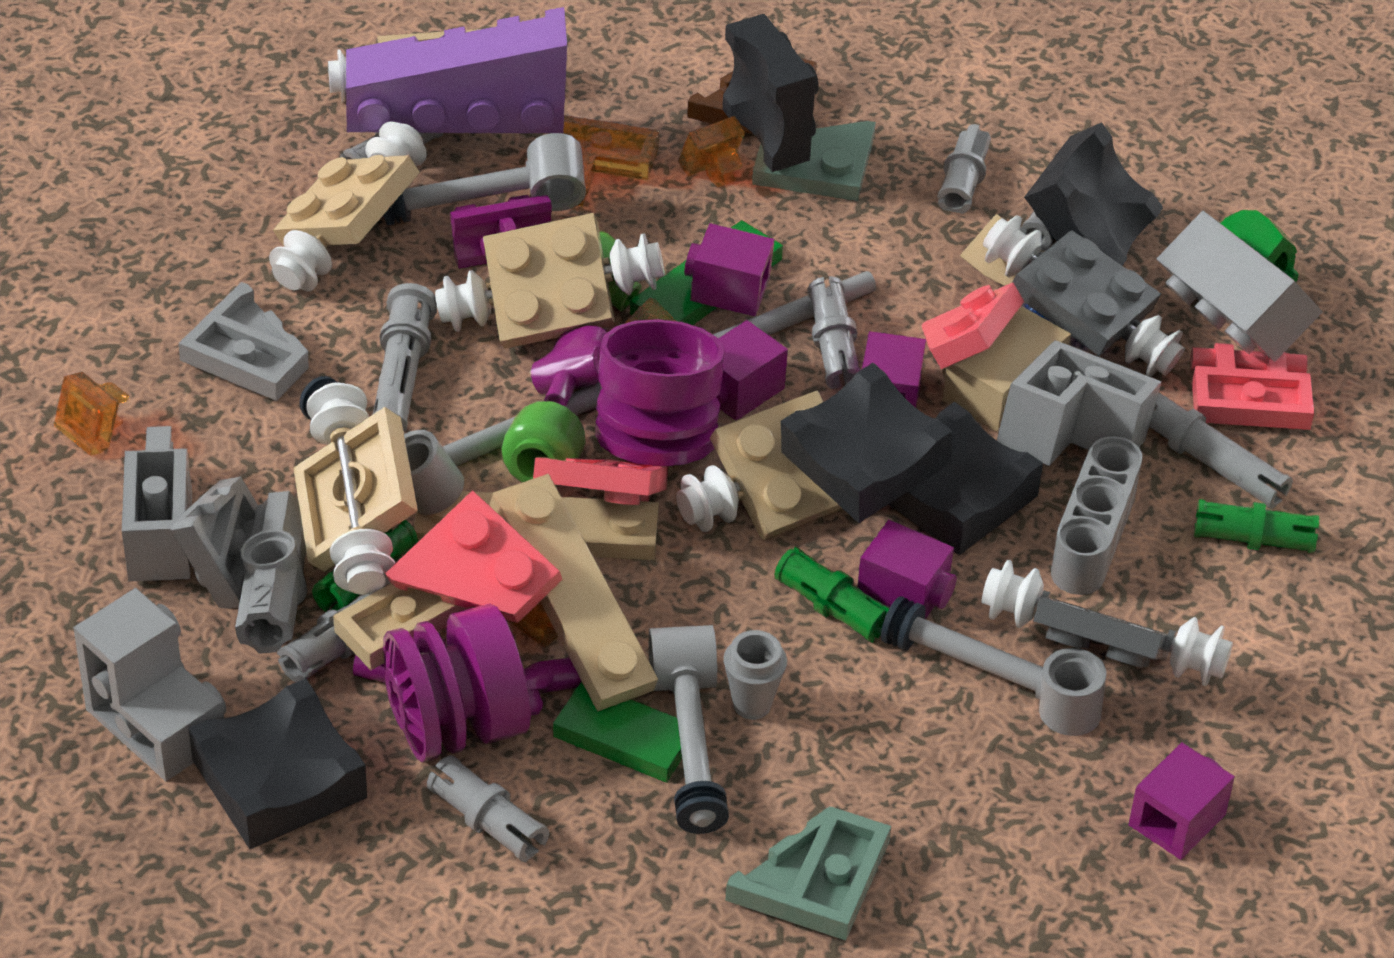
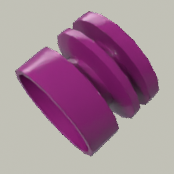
[595,319,725,466]
[383,603,531,763]

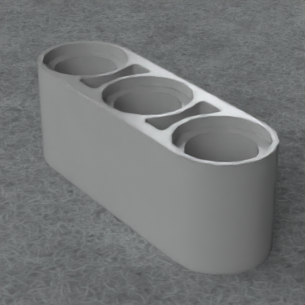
[1051,436,1142,595]

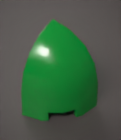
[1220,210,1299,282]

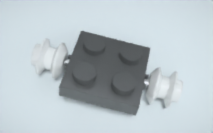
[983,215,1185,377]
[981,560,1233,686]

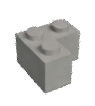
[997,340,1162,466]
[73,588,226,781]

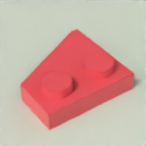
[921,282,1024,369]
[533,457,669,505]
[385,490,563,623]

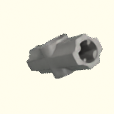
[235,491,308,654]

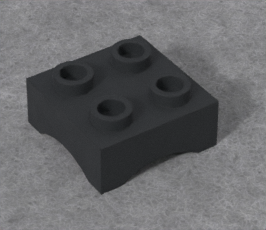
[722,14,819,172]
[1024,122,1163,266]
[780,363,952,523]
[888,402,1043,555]
[189,678,368,849]

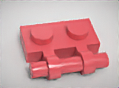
[1190,343,1314,430]

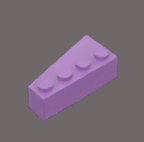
[346,7,567,133]

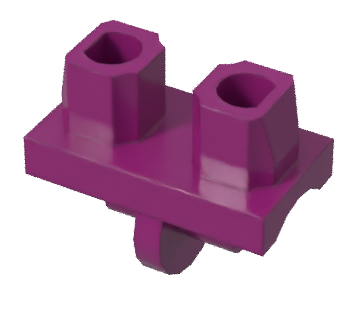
[450,194,552,269]

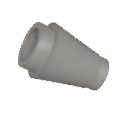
[724,630,787,720]

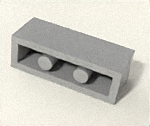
[1157,210,1323,362]

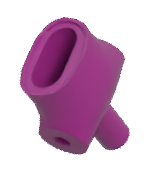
[531,326,607,407]

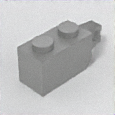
[122,426,192,582]

